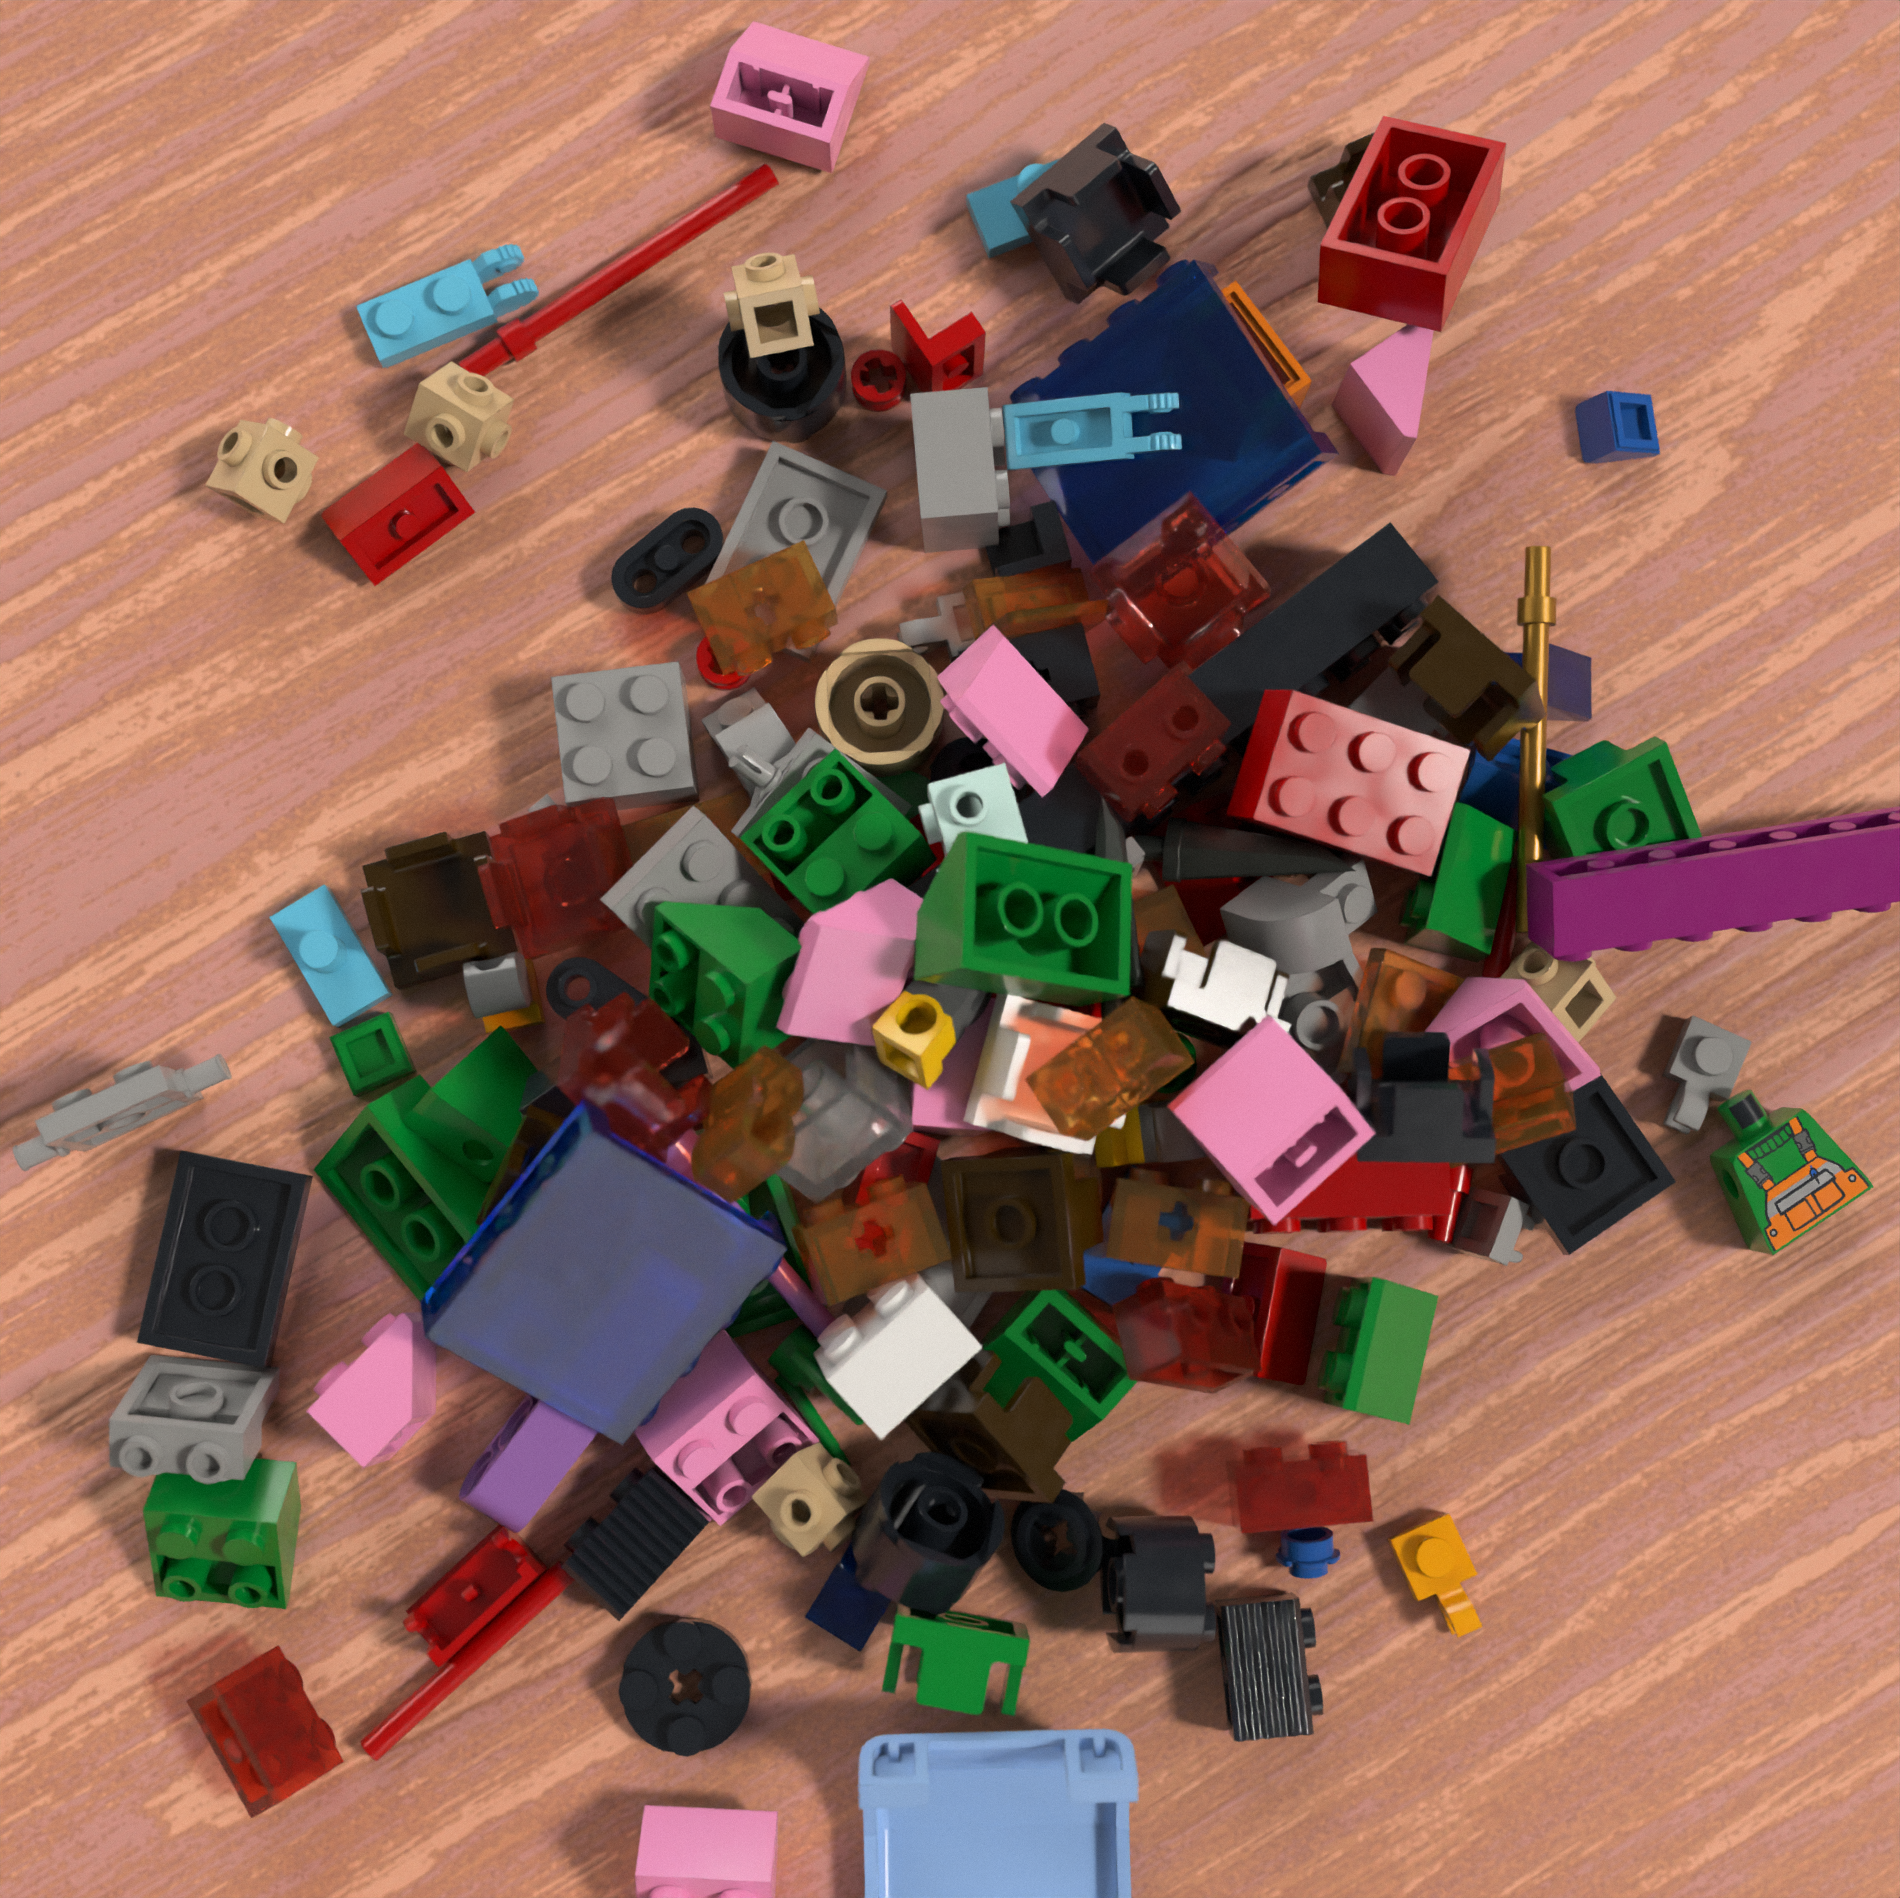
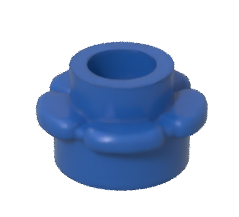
[1275,1525,1341,1579]

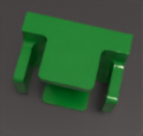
[1542,736,1702,860]
[882,1603,1030,1716]

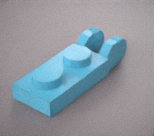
[356,244,539,368]
[1002,392,1182,470]

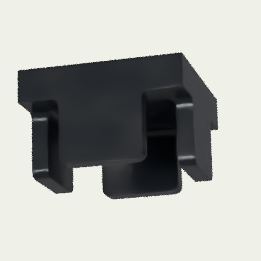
[1010,123,1181,305]
[1347,1032,1496,1163]
[1495,1073,1676,1255]

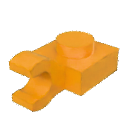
[1387,1513,1482,1638]

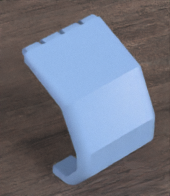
[859,1729,1138,1898]

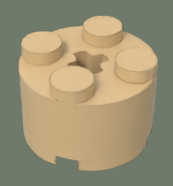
[815,638,944,777]

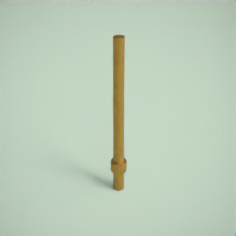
[1515,546,1557,933]

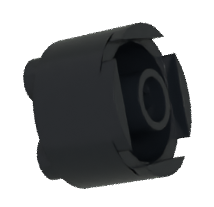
[718,308,847,443]
[852,1452,1005,1615]
[1100,1515,1216,1653]

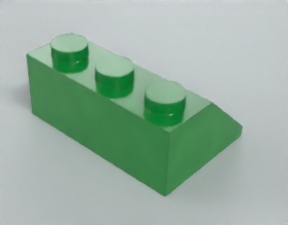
[914,831,1132,1007]
[313,1074,505,1318]

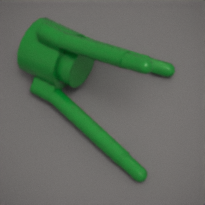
[767,1324,864,1466]

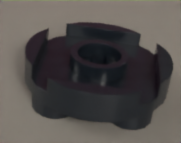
[618,1618,752,1757]

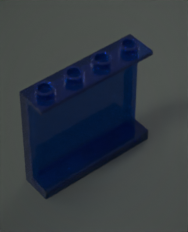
[1002,259,1339,603]
[420,1099,787,1445]

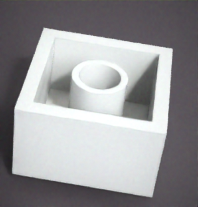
[813,1265,982,1439]

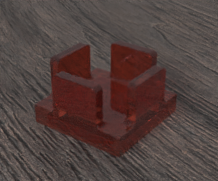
[1089,491,1271,670]
[478,797,633,960]
[557,992,712,1176]

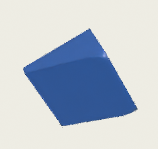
[1575,391,1660,464]

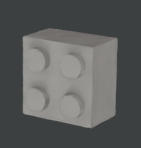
[910,387,1010,553]
[551,661,700,816]

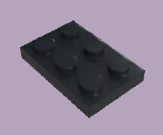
[137,1150,313,1368]

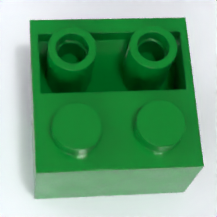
[740,748,937,916]
[1398,802,1518,963]
[648,901,802,1073]
[1317,1276,1439,1425]
[980,1290,1147,1443]
[143,1458,301,1609]

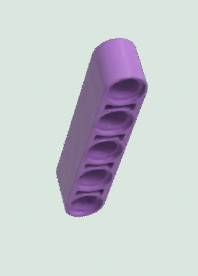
[459,1243,704,1533]

